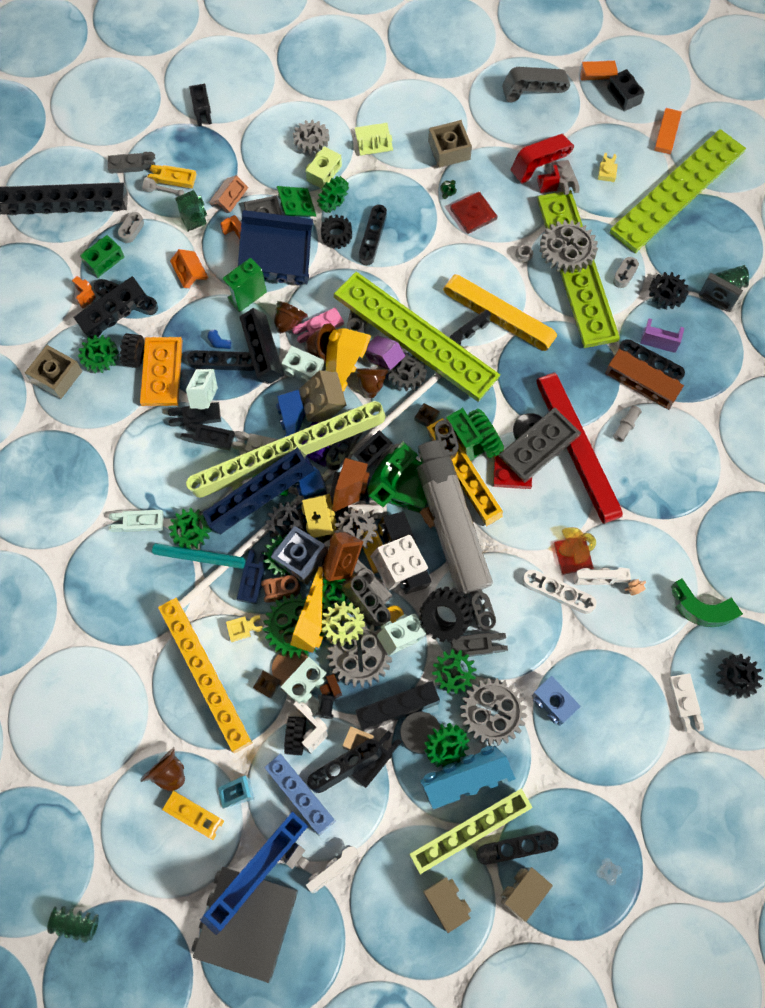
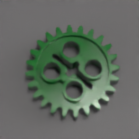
[263,594,326,659]

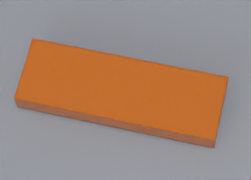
[654,108,682,154]

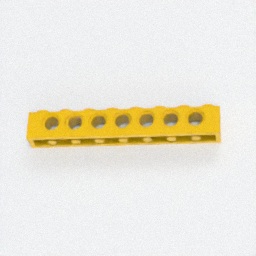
[158,598,253,754]

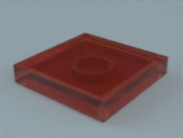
[450,191,498,234]

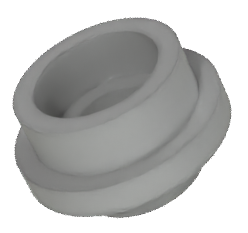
[515,245,533,262]

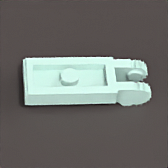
[108,510,163,532]

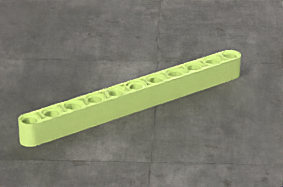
[186,401,386,498]

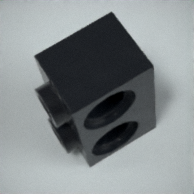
[607,69,645,111]

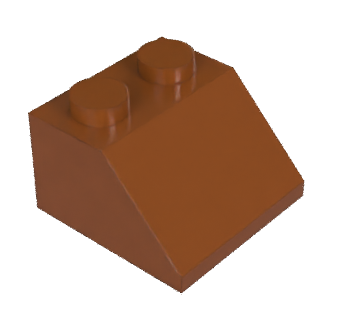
[332,458,370,511]
[323,532,364,581]

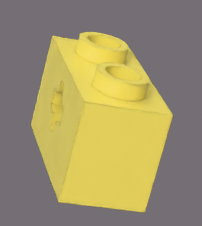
[302,494,338,538]

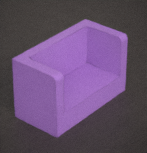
[640,318,684,353]
[365,335,405,370]

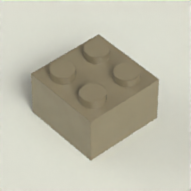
[428,120,472,168]
[25,345,82,399]
[299,370,347,423]
[500,867,553,922]
[423,877,471,933]

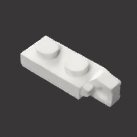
[574,567,631,585]

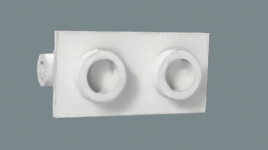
[348,500,387,519]

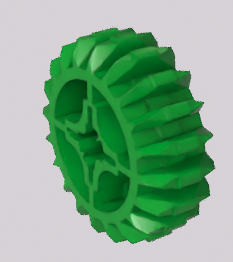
[468,409,504,458]

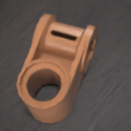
[261,575,301,603]

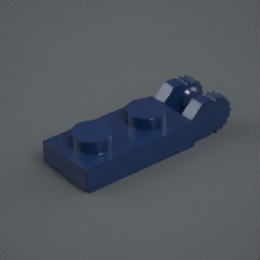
[237,549,266,604]

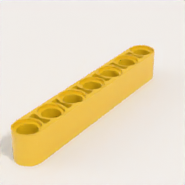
[443,274,557,351]

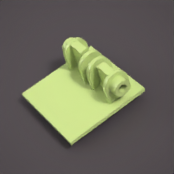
[355,123,393,156]

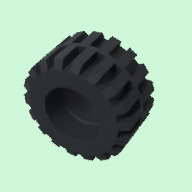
[419,587,474,642]

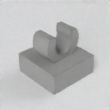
[282,842,309,869]

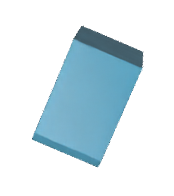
[218,776,255,809]

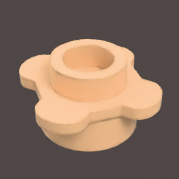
[624,579,646,596]

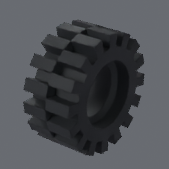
[321,215,352,249]
[120,333,145,368]
[284,716,306,756]

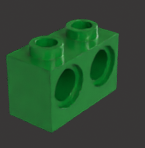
[80,235,124,278]

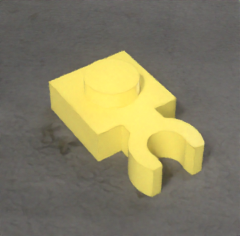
[598,153,618,182]
[226,615,263,642]

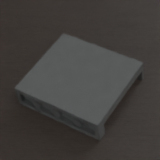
[191,867,298,983]

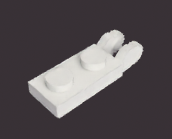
[669,673,704,734]
[306,846,359,893]

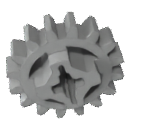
[293,120,330,155]
[334,509,377,549]

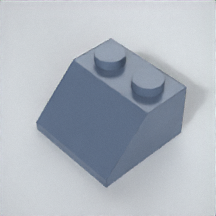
[271,526,328,585]

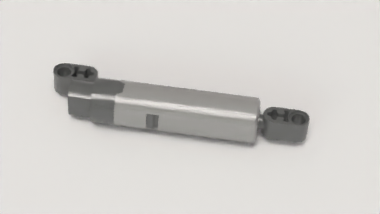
[416,420,496,631]

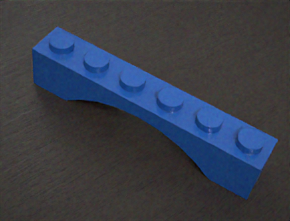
[276,390,327,499]
[200,812,308,935]

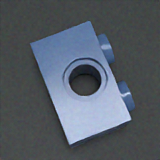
[532,676,581,726]

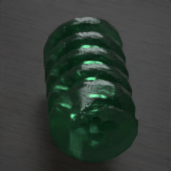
[714,265,749,289]
[47,906,99,943]

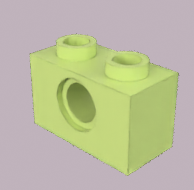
[305,146,342,188]

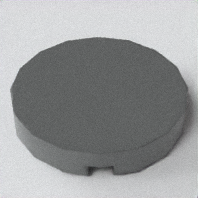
[400,711,440,754]

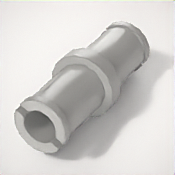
[613,405,642,442]

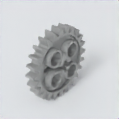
[540,220,598,274]
[327,623,392,688]
[460,678,527,746]

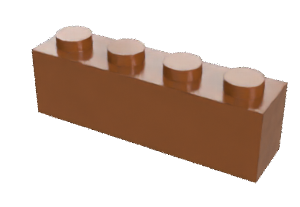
[605,349,684,410]

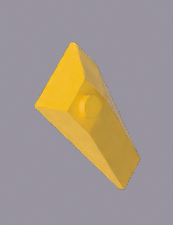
[325,328,371,392]
[290,567,323,653]

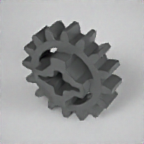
[387,353,427,392]

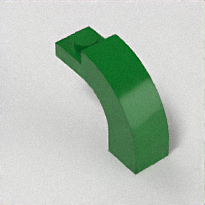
[368,441,418,507]
[671,578,743,627]

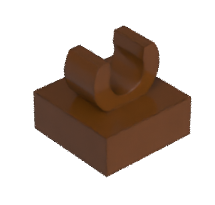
[319,674,342,698]

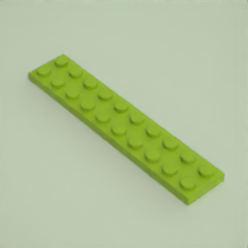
[609,129,746,254]
[537,190,620,348]
[333,271,501,402]

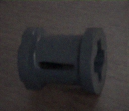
[315,695,336,719]

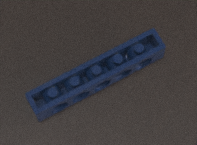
[202,447,315,535]

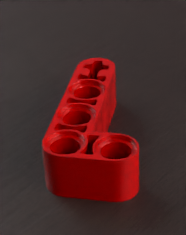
[511,134,574,183]

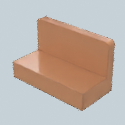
[209,175,248,213]

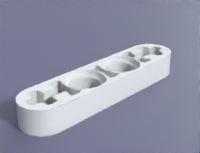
[523,570,597,614]

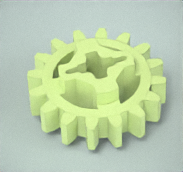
[322,601,365,646]

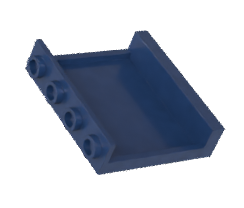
[238,210,313,285]

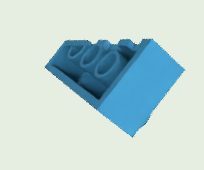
[420,745,515,810]

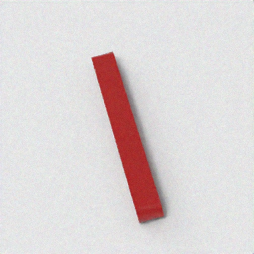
[536,372,623,524]

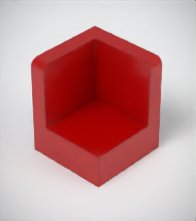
[537,165,560,193]

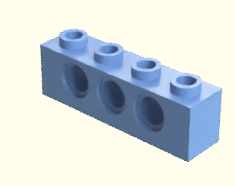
[264,753,336,836]

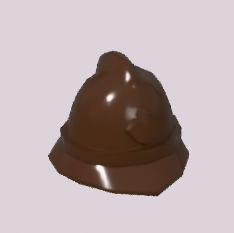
[274,301,308,334]
[304,323,336,363]
[355,368,389,398]
[140,747,185,791]

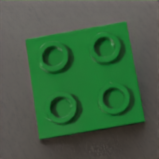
[277,186,317,217]

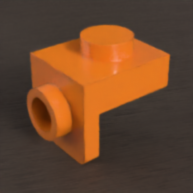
[220,215,241,239]
[72,276,96,308]

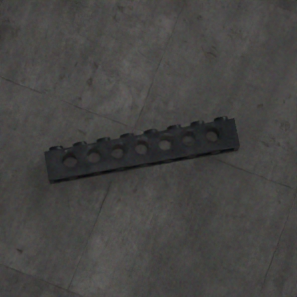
[0,182,128,215]

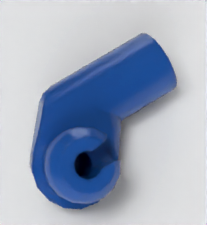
[207,329,231,349]

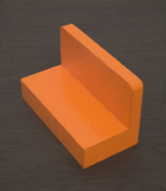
[580,60,618,80]
[170,249,209,288]

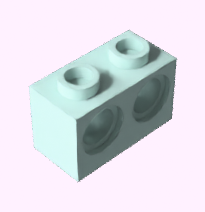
[281,346,325,384]
[186,369,218,409]
[377,613,426,656]
[281,657,327,704]

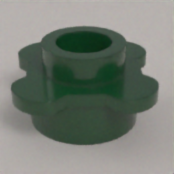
[440,180,457,199]

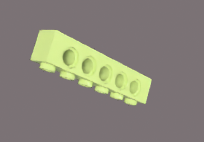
[409,788,533,874]

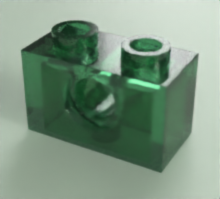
[175,190,207,232]

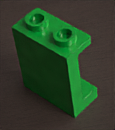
[223,258,267,313]
[446,407,483,461]
[388,458,427,513]

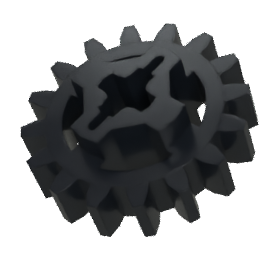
[648,272,689,309]
[265,502,307,539]
[716,654,763,699]

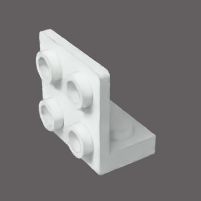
[370,535,428,591]
[293,701,328,754]

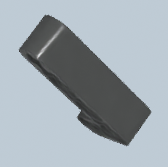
[502,67,570,103]

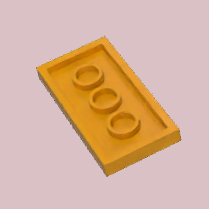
[140,337,183,406]

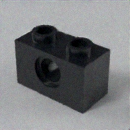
[350,430,392,469]

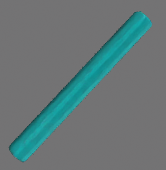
[152,543,246,569]

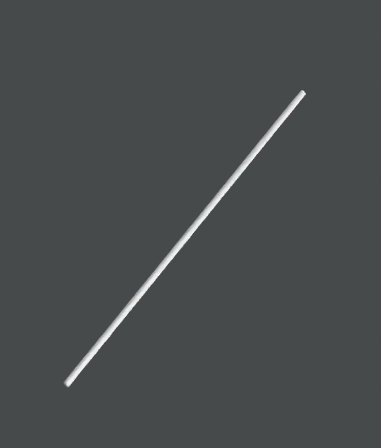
[179,345,471,608]

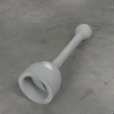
[142,177,184,197]

